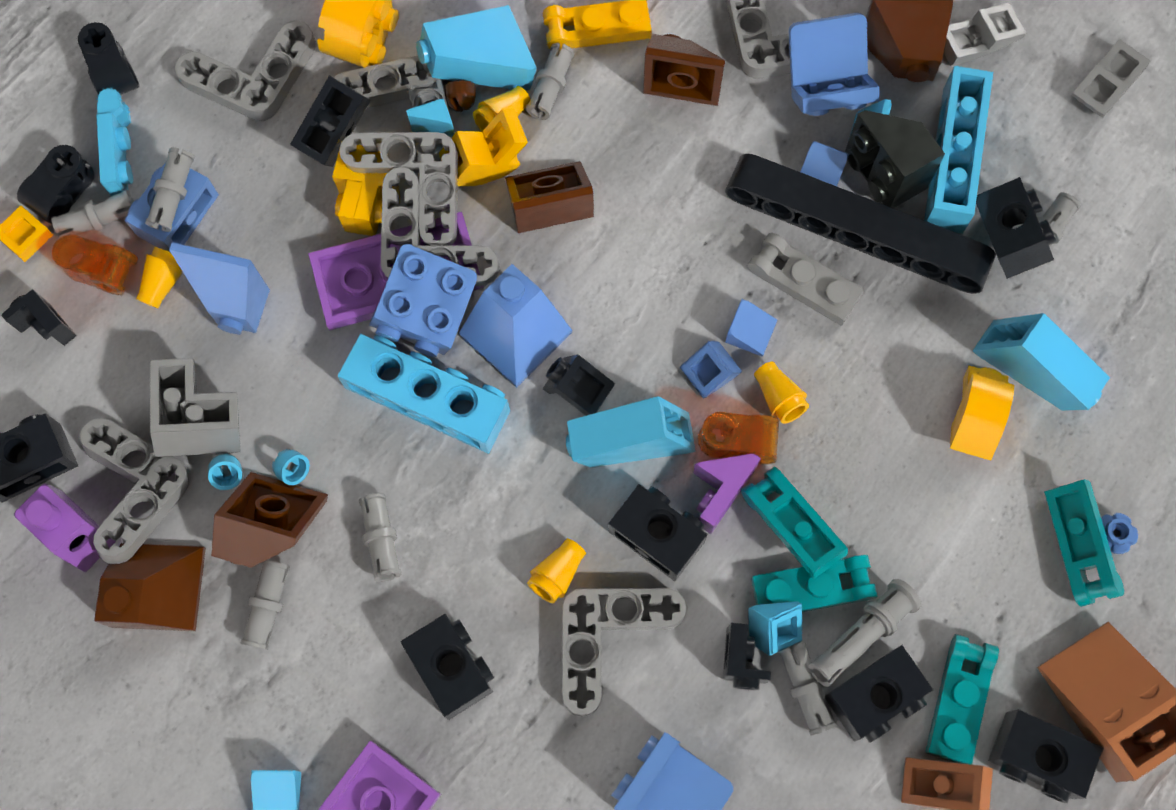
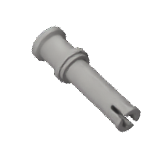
[809,579,922,687]

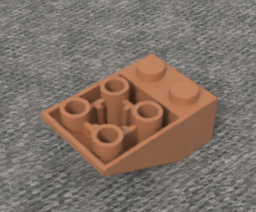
[1037,622,1176,782]

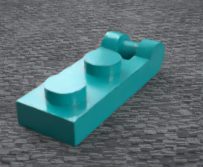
[740,467,848,579]
[1044,479,1124,607]
[751,555,878,612]
[925,634,999,765]

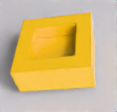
[335,180,362,234]
[0,205,53,262]

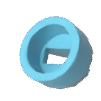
[272,449,310,485]
[208,453,242,490]

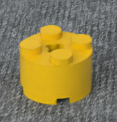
[317,0,399,68]

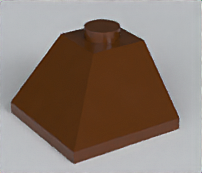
[866,0,953,82]
[643,34,725,106]
[211,472,328,568]
[94,543,206,632]

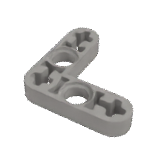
[726,0,791,79]
[175,20,316,121]
[334,55,449,161]
[339,132,458,246]
[381,167,500,286]
[80,419,189,564]
[562,588,687,717]

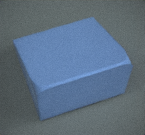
[801,141,849,186]
[725,299,777,357]
[680,341,742,399]

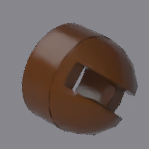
[445,81,476,112]

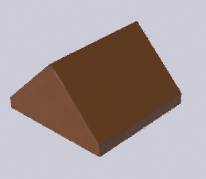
[505,161,594,233]

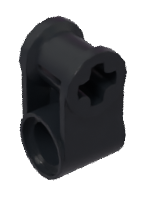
[77,22,140,95]
[17,145,94,224]

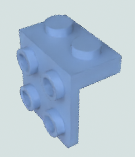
[788,13,880,116]
[369,244,477,357]
[611,732,733,810]

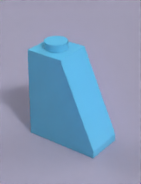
[416,5,537,91]
[973,313,1110,411]
[566,396,696,468]

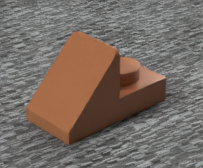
[901,758,993,810]

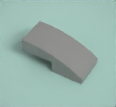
[944,3,1027,66]
[1071,39,1151,118]

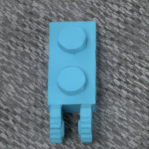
[97,87,133,196]

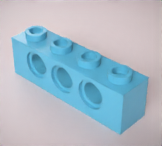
[924,66,993,234]
[338,334,510,454]

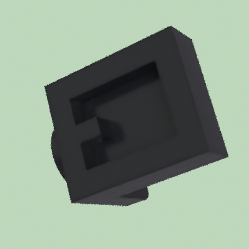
[1,289,77,346]
[543,354,615,416]
[723,623,771,690]

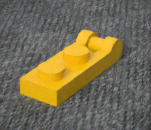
[542,0,652,50]

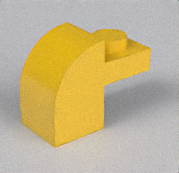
[438,109,528,186]
[332,142,400,236]
[950,365,1014,461]

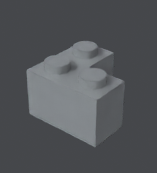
[150,358,240,457]

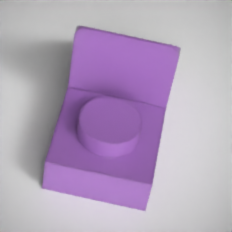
[693,453,761,534]

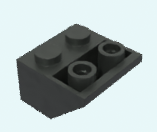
[845,110,945,208]

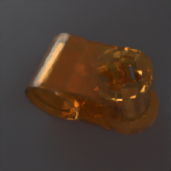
[52,234,138,296]
[697,412,779,465]

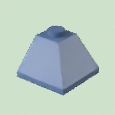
[169,243,270,334]
[459,264,572,388]

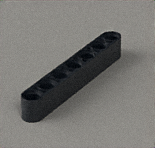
[725,154,996,294]

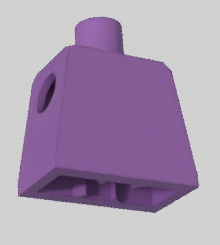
[14,483,116,572]

